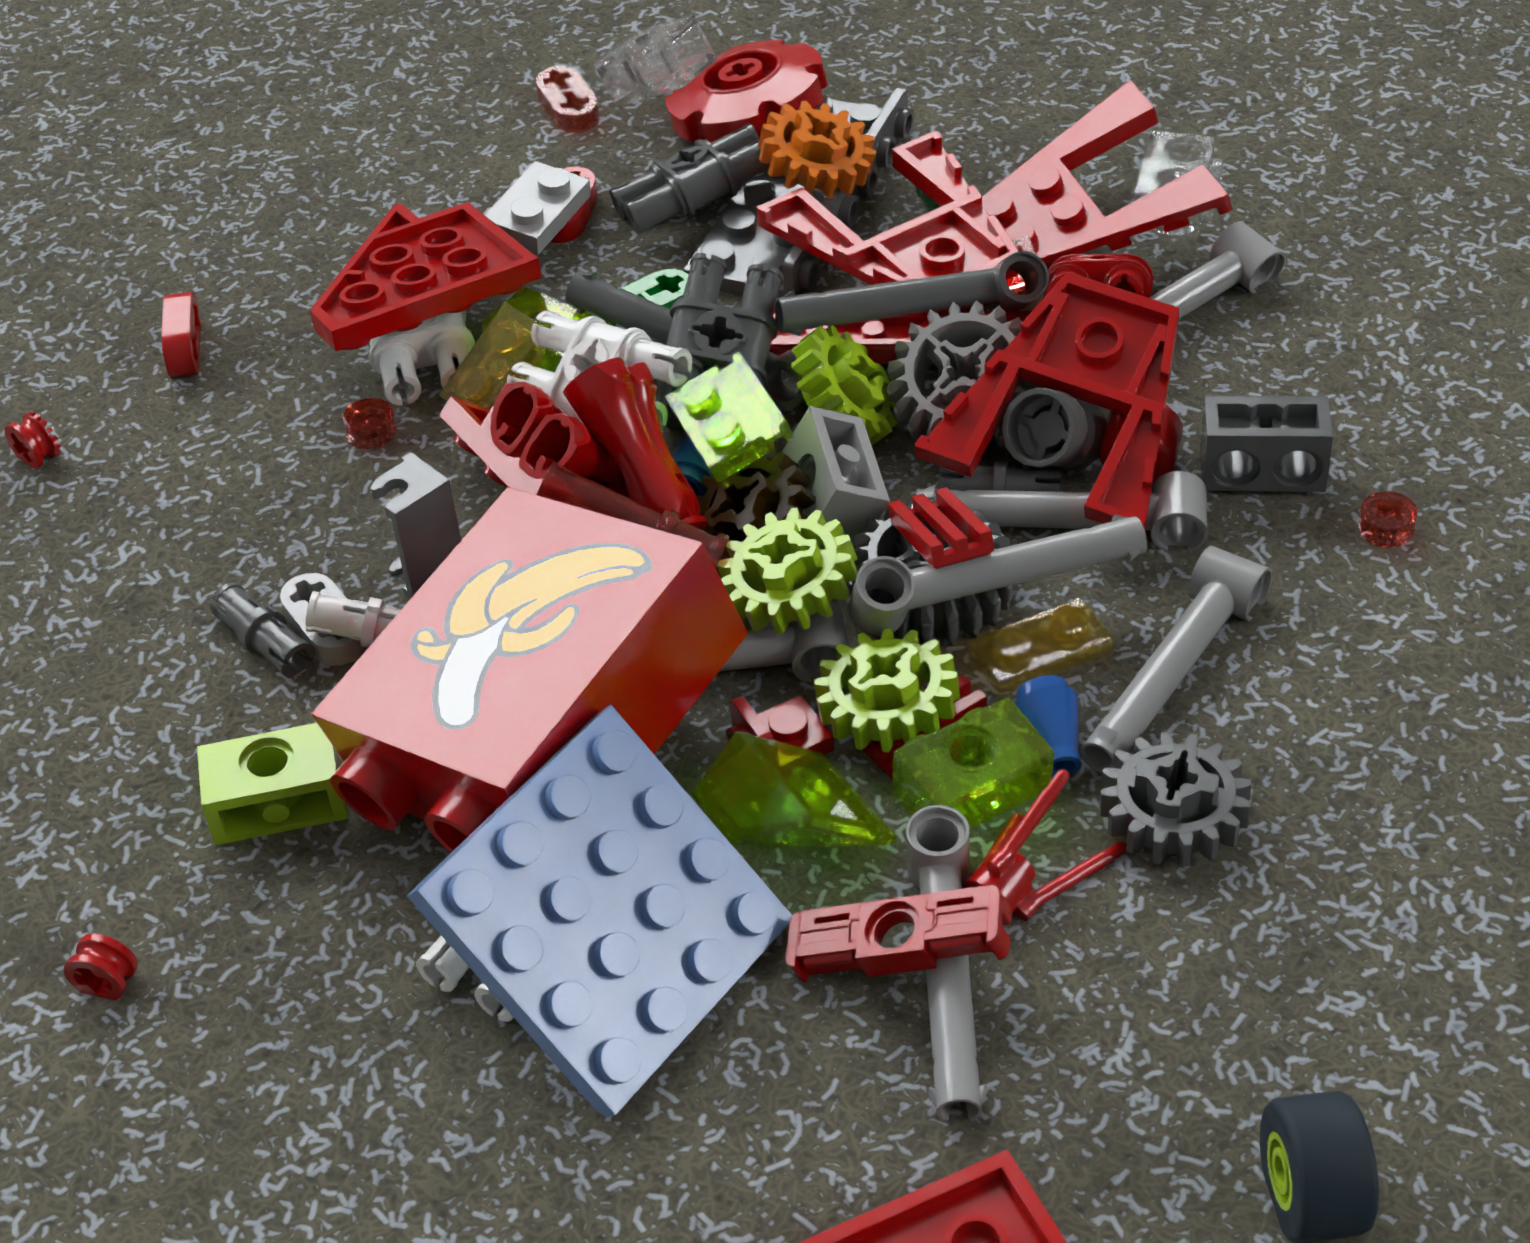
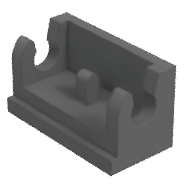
[371,452,461,598]

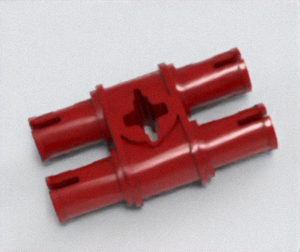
[1043,254,1154,298]

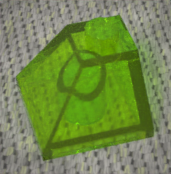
[692,731,897,846]

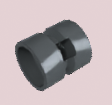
[1002,388,1106,471]

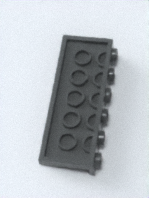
[683,87,914,298]

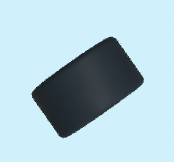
[1260,1091,1379,1243]

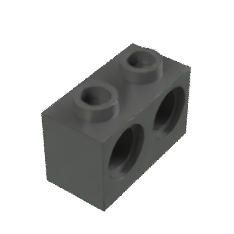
[1200,396,1333,492]

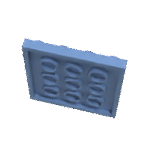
[407,704,793,1117]

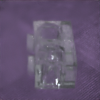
[1134,130,1223,240]

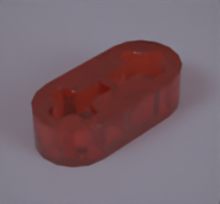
[535,66,600,133]

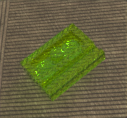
[665,352,794,483]

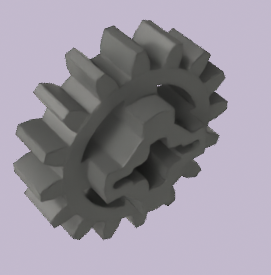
[1100,732,1252,866]

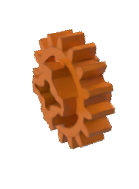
[758,101,876,198]

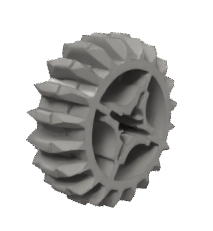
[887,300,1047,449]

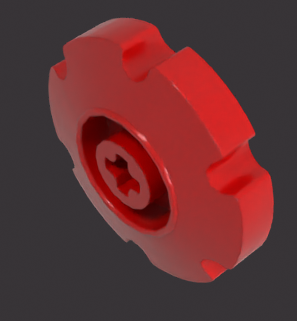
[665,40,828,143]

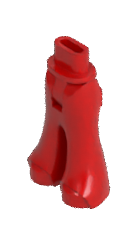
[563,357,713,556]
[490,382,628,493]

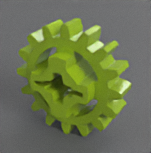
[791,325,898,445]
[717,508,858,634]
[814,628,960,752]

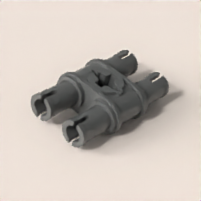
[609,123,770,234]
[656,253,784,428]

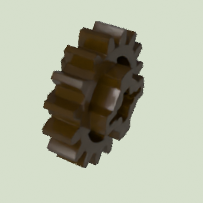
[697,445,816,571]

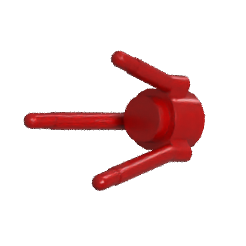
[962,769,1127,921]

